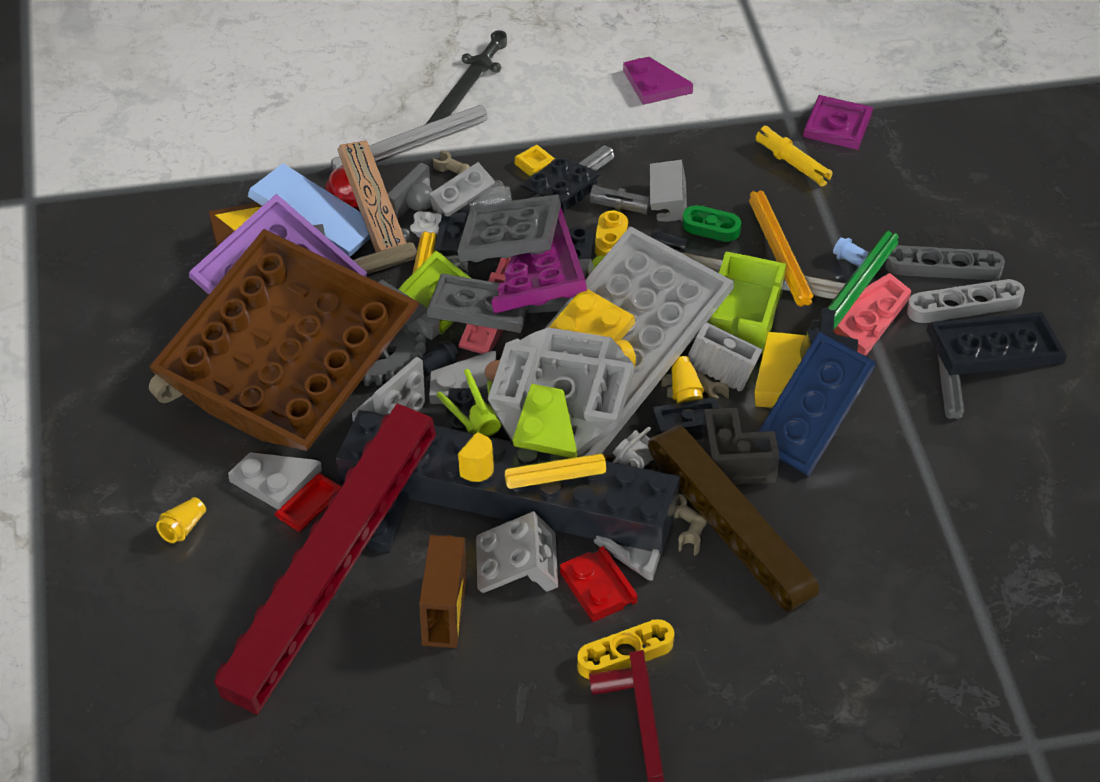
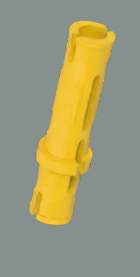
[756,126,832,187]

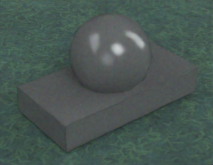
[388,163,433,220]

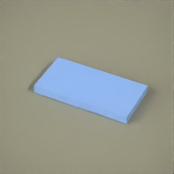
[248,163,371,257]

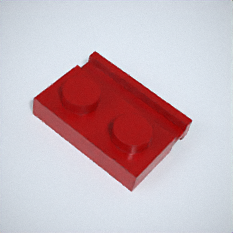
[560,546,638,622]

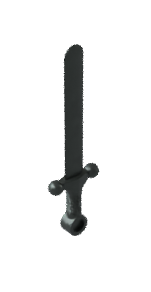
[426,30,507,124]

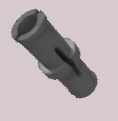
[590,185,650,215]

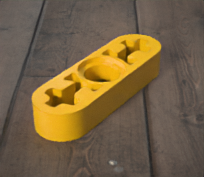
[577,619,674,679]

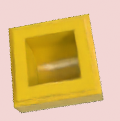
[458,432,494,482]

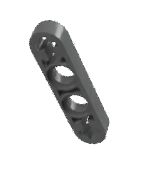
[884,245,1005,281]

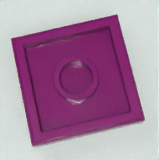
[803,95,873,150]

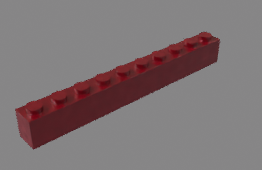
[214,403,436,715]

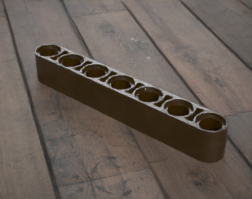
[648,424,820,612]

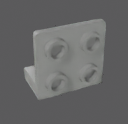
[352,357,425,421]
[476,511,558,593]

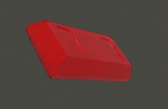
[274,473,342,533]

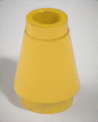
[672,356,704,403]
[156,497,206,543]

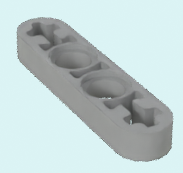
[907,279,1025,323]

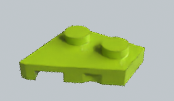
[512,383,578,458]

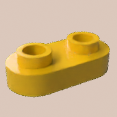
[595,211,628,256]

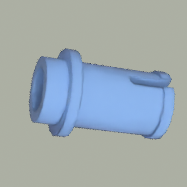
[833,237,869,267]

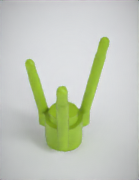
[436,369,501,437]

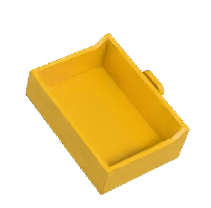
[754,332,805,408]

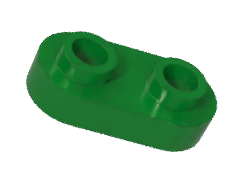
[682,205,741,242]

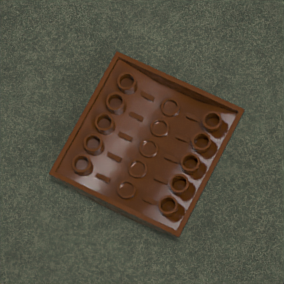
[149,229,419,451]

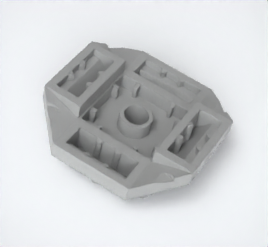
[488,328,634,456]

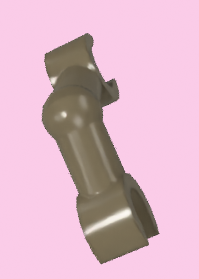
[433,150,470,175]
[661,370,729,403]
[674,494,707,556]

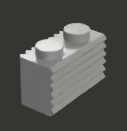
[688,322,762,391]

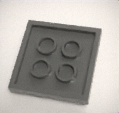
[458,195,561,262]

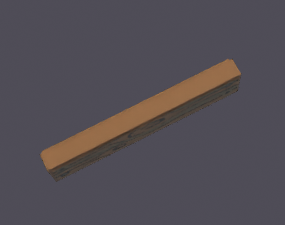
[337,140,406,253]

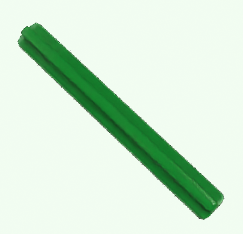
[827,231,899,330]

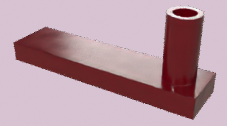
[589,650,665,782]

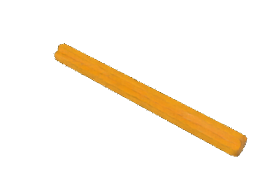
[749,190,813,307]

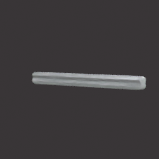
[331,105,488,170]

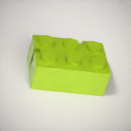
[707,251,786,354]

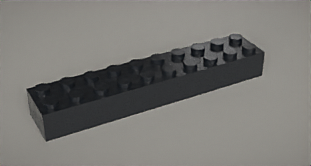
[336,410,680,554]

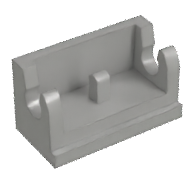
[650,160,687,222]

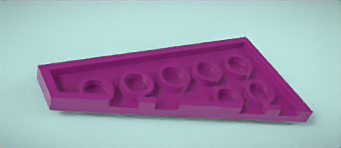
[491,207,587,313]

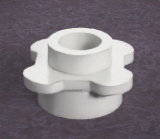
[410,211,442,238]

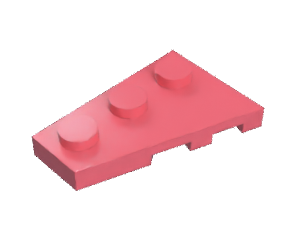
[833,273,911,356]

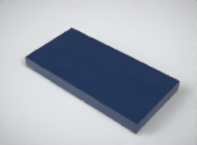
[751,331,877,476]

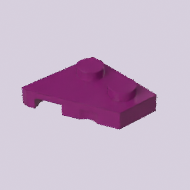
[623,57,693,105]

